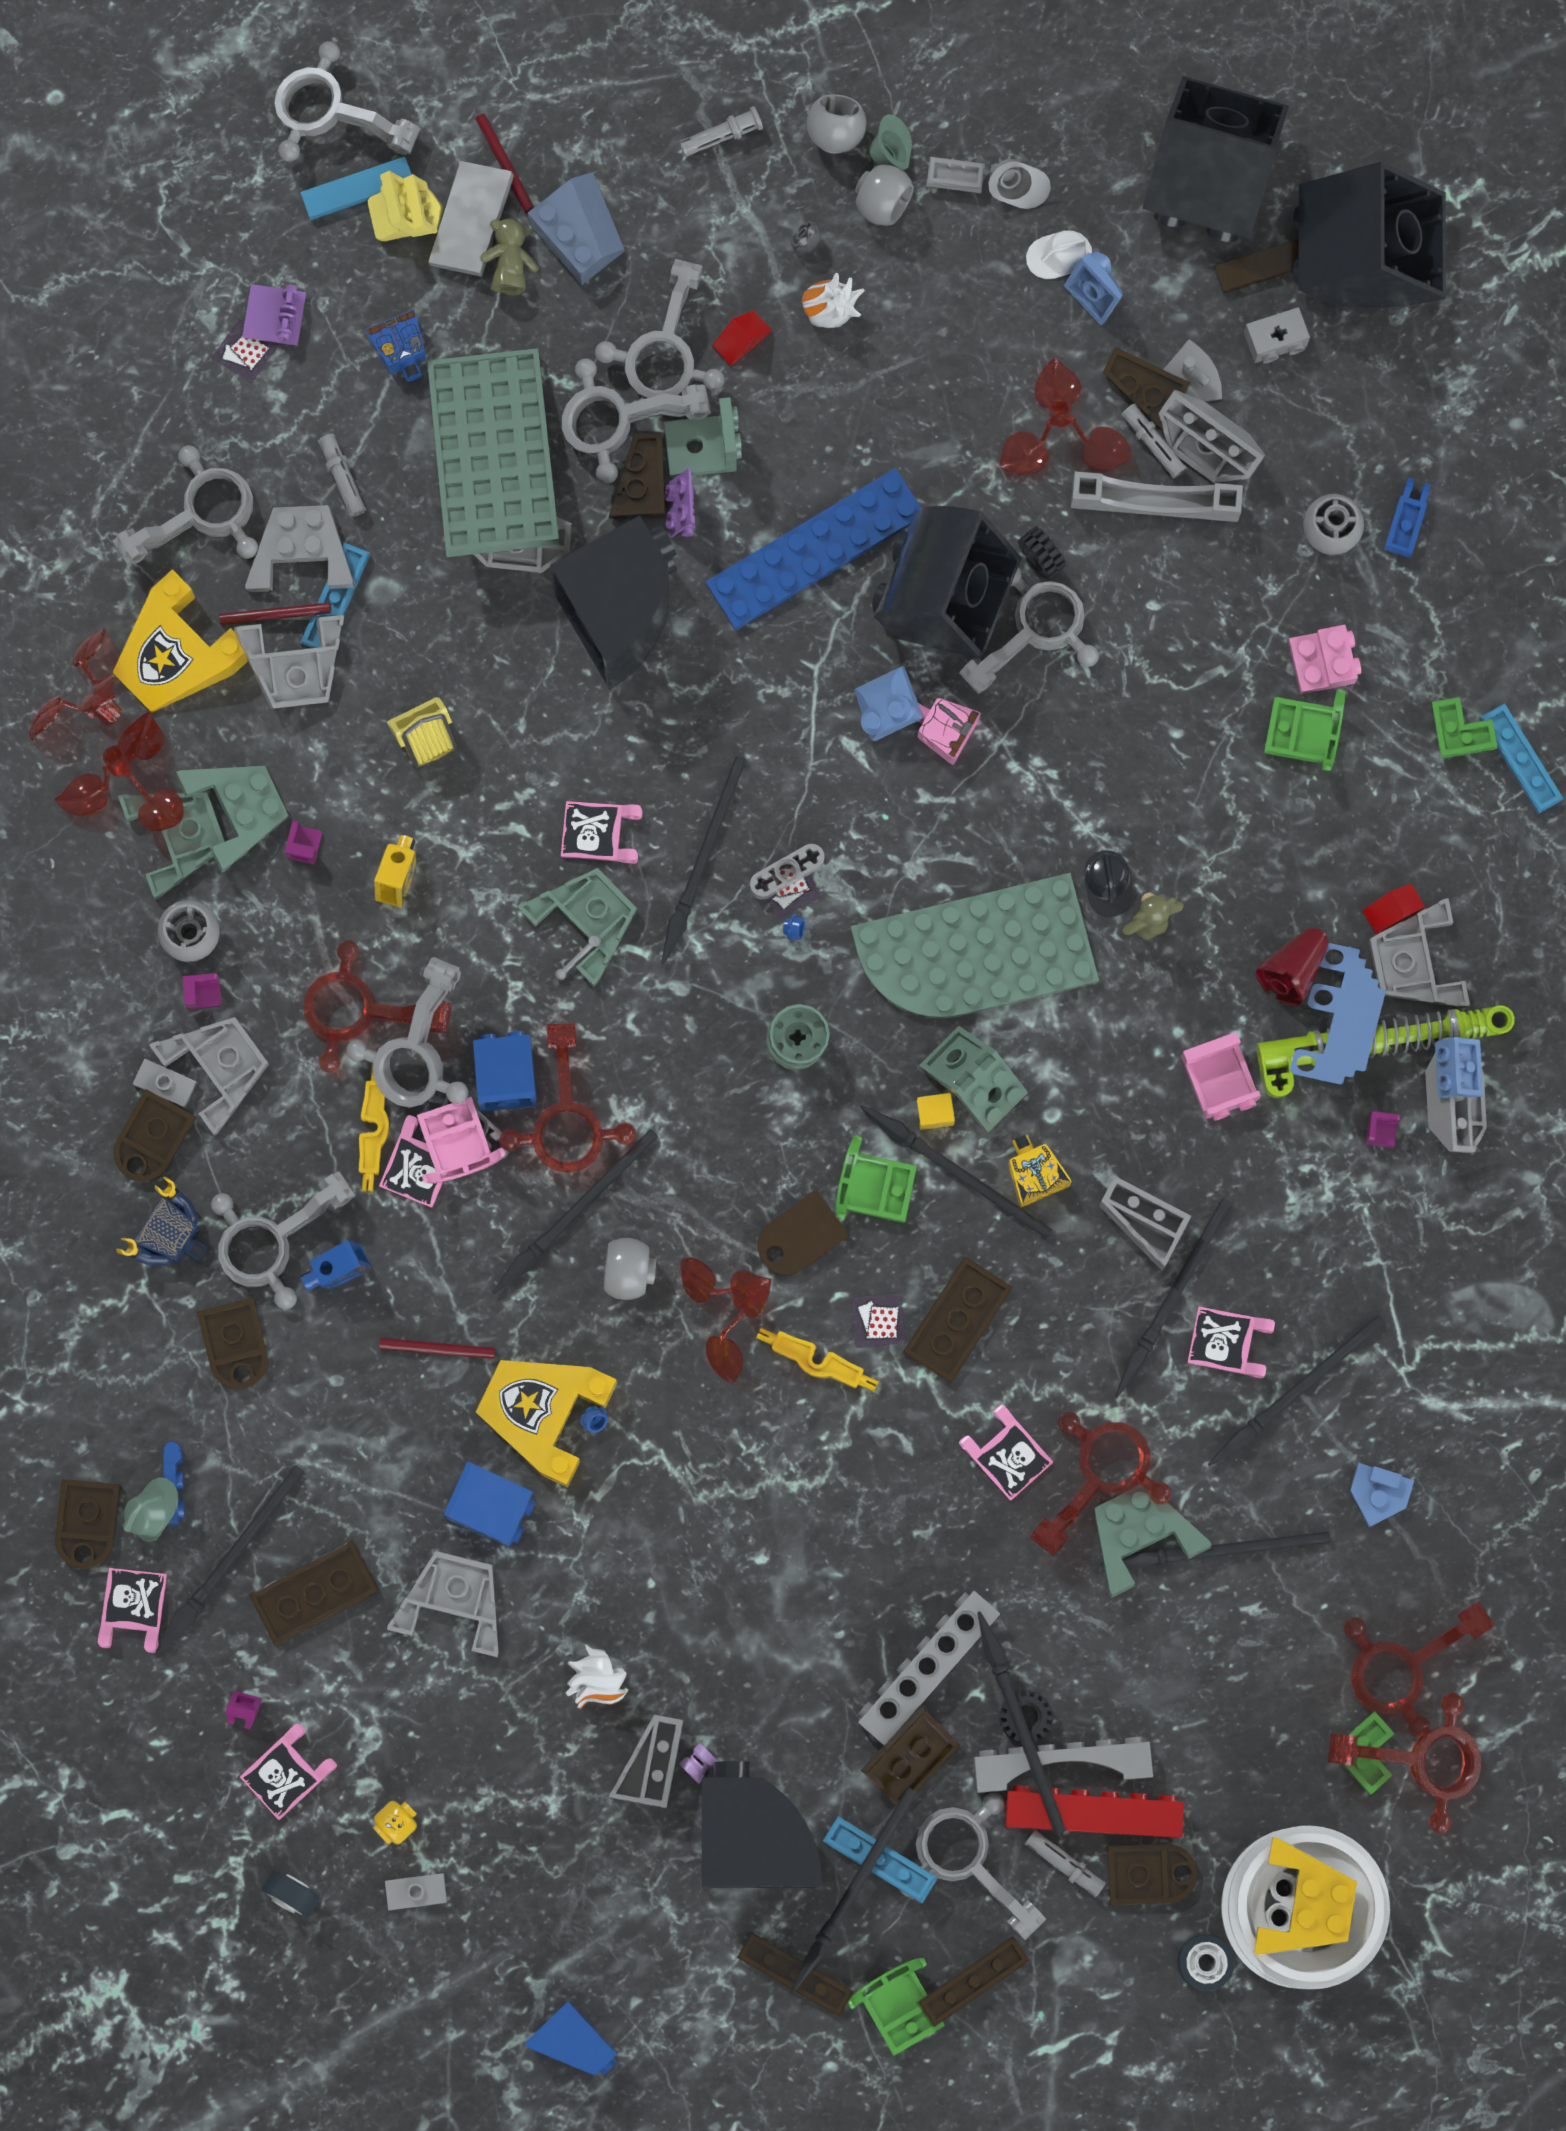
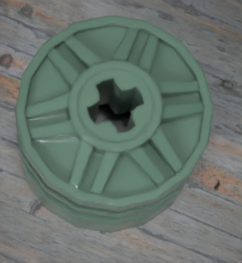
[766,1004,830,1070]

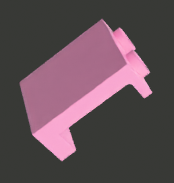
[1181,1032,1261,1121]

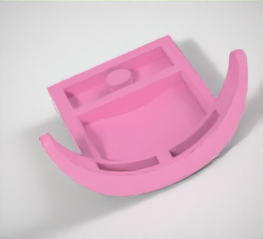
[417,1097,505,1184]

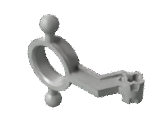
[274,41,420,162]
[595,259,725,398]
[562,359,711,484]
[112,445,258,566]
[959,567,1099,694]
[346,957,469,1107]
[211,1171,355,1309]
[899,1791,1046,1940]

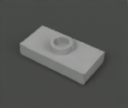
[926,157,985,193]
[133,1059,197,1108]
[385,1873,447,1911]

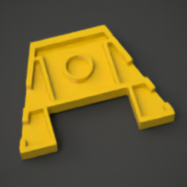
[1253,1837,1357,1955]

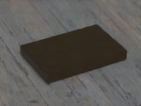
[860,1707,960,1806]

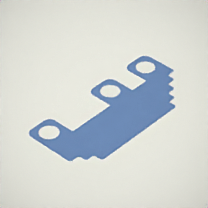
[1290,943,1386,1084]

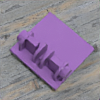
[242,284,306,346]
[664,468,695,538]

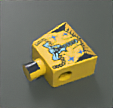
[374,835,416,909]
[1008,1135,1071,1208]

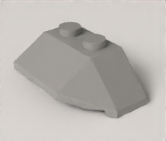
[1159,390,1265,483]
[474,517,572,573]
[1425,1037,1487,1153]

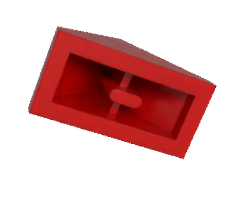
[712,310,772,367]
[1362,884,1426,935]

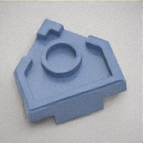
[1349,1463,1414,1527]

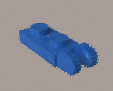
[1384,477,1431,558]
[163,1441,185,1526]

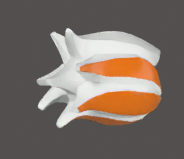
[801,273,865,328]
[566,1645,628,1709]

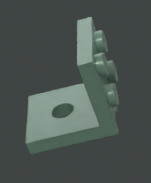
[664,397,742,478]
[919,1026,1028,1133]

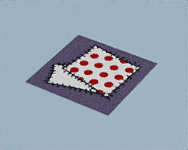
[211,319,279,384]
[758,857,822,919]
[851,1293,906,1348]

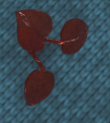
[999,357,1132,475]
[29,628,122,741]
[55,711,184,831]
[680,1257,772,1383]

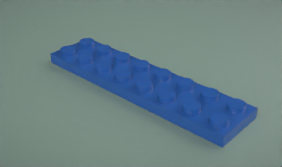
[706,468,922,631]

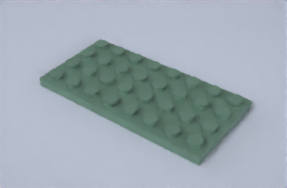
[427,348,560,557]

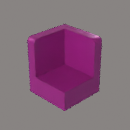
[285,820,322,865]
[182,973,222,1010]
[1365,1111,1400,1148]

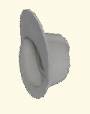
[988,159,1051,209]

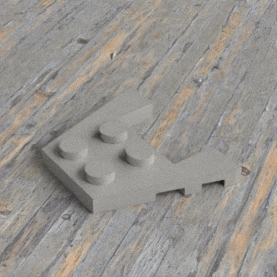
[245,505,355,592]
[234,615,344,709]
[1369,898,1470,1008]
[149,1017,269,1136]
[387,1551,499,1658]

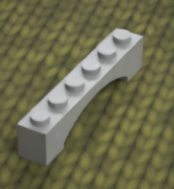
[1071,471,1243,522]
[973,1737,1153,1793]

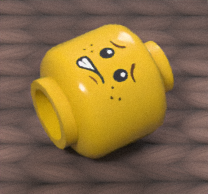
[373,1801,417,1845]

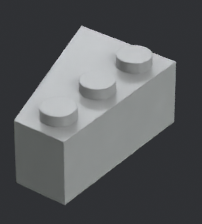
[1099,1176,1191,1271]
[609,1715,683,1809]

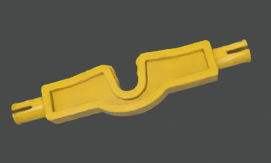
[359,1064,389,1192]
[756,1327,879,1392]

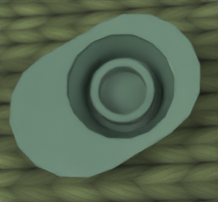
[868,114,912,170]
[123,1477,178,1542]

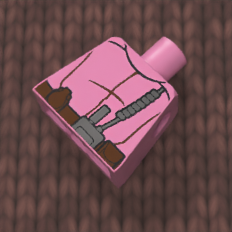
[917,698,981,765]

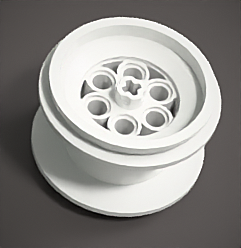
[1221,1826,1390,1989]

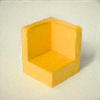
[917,1093,955,1130]

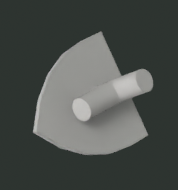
[1163,339,1222,402]

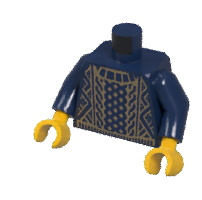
[117,1177,207,1266]

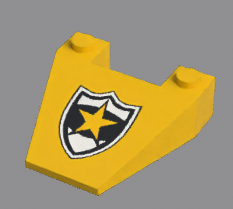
[113,569,248,713]
[476,1360,617,1488]

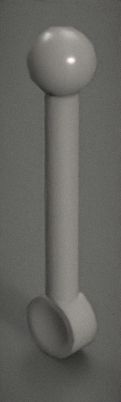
[555,935,601,980]

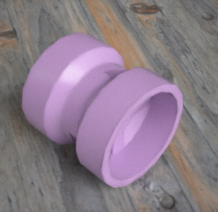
[679,1743,718,1784]

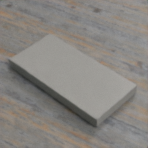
[428,161,514,277]

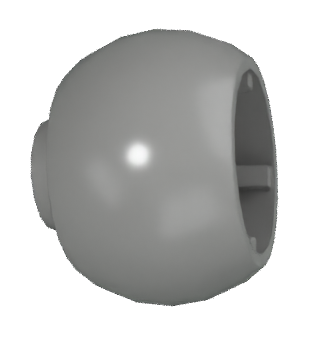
[806,94,867,154]
[855,164,914,226]
[1303,494,1364,555]
[158,900,220,962]
[604,1238,656,1300]

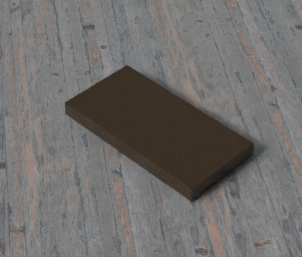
[903,1256,1013,1384]
[248,1540,379,1647]

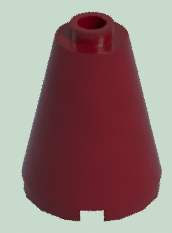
[1255,928,1329,1006]

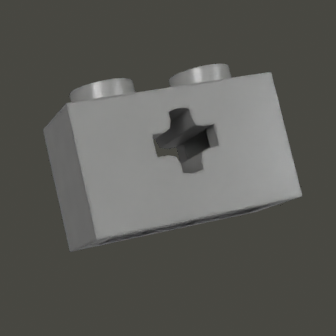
[1244,307,1310,363]

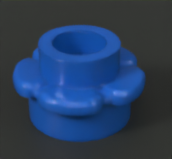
[783,914,805,941]
[580,1405,608,1433]

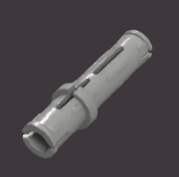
[1121,403,1187,479]
[318,434,366,517]
[1024,1829,1106,1898]

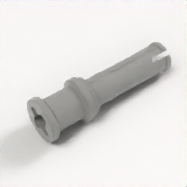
[679,106,763,158]

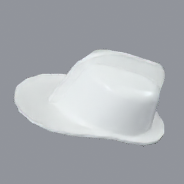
[1026,230,1092,279]

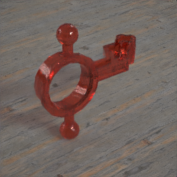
[304,940,452,1073]
[499,1022,636,1173]
[1030,1411,1172,1556]
[1344,1601,1495,1739]
[1327,1692,1481,1833]

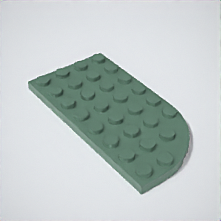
[850,873,1099,1019]

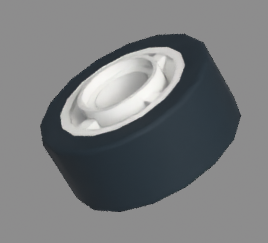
[261,1870,320,1918]
[1177,1935,1235,1991]

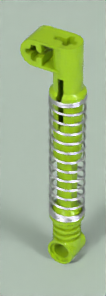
[1257,1005,1514,1098]

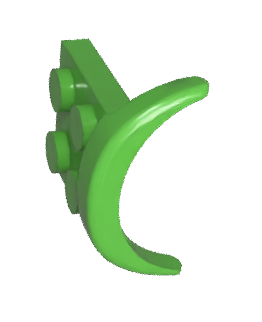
[1264,689,1345,771]
[835,1135,917,1223]
[848,1958,945,2056]

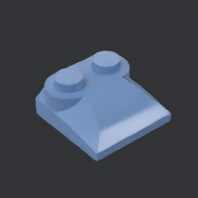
[1064,252,1123,325]
[854,666,923,741]

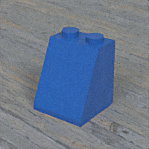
[473,1031,538,1112]
[444,1461,536,1547]
[524,2001,618,2076]

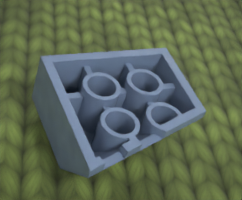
[528,172,625,285]

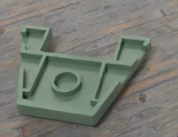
[175,766,289,873]
[118,792,225,900]
[517,868,637,987]
[1094,1483,1212,1598]

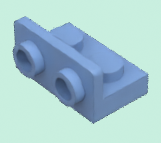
[1435,1037,1483,1098]

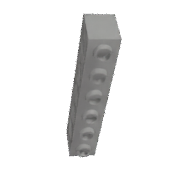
[857,1591,1000,1746]

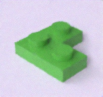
[1432,697,1497,759]
[1330,1712,1394,1795]

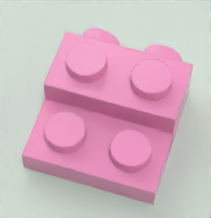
[1288,625,1361,695]

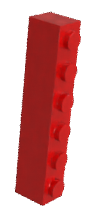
[1005,1786,1184,1838]

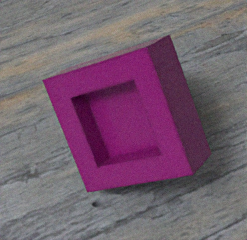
[225,1691,262,1729]

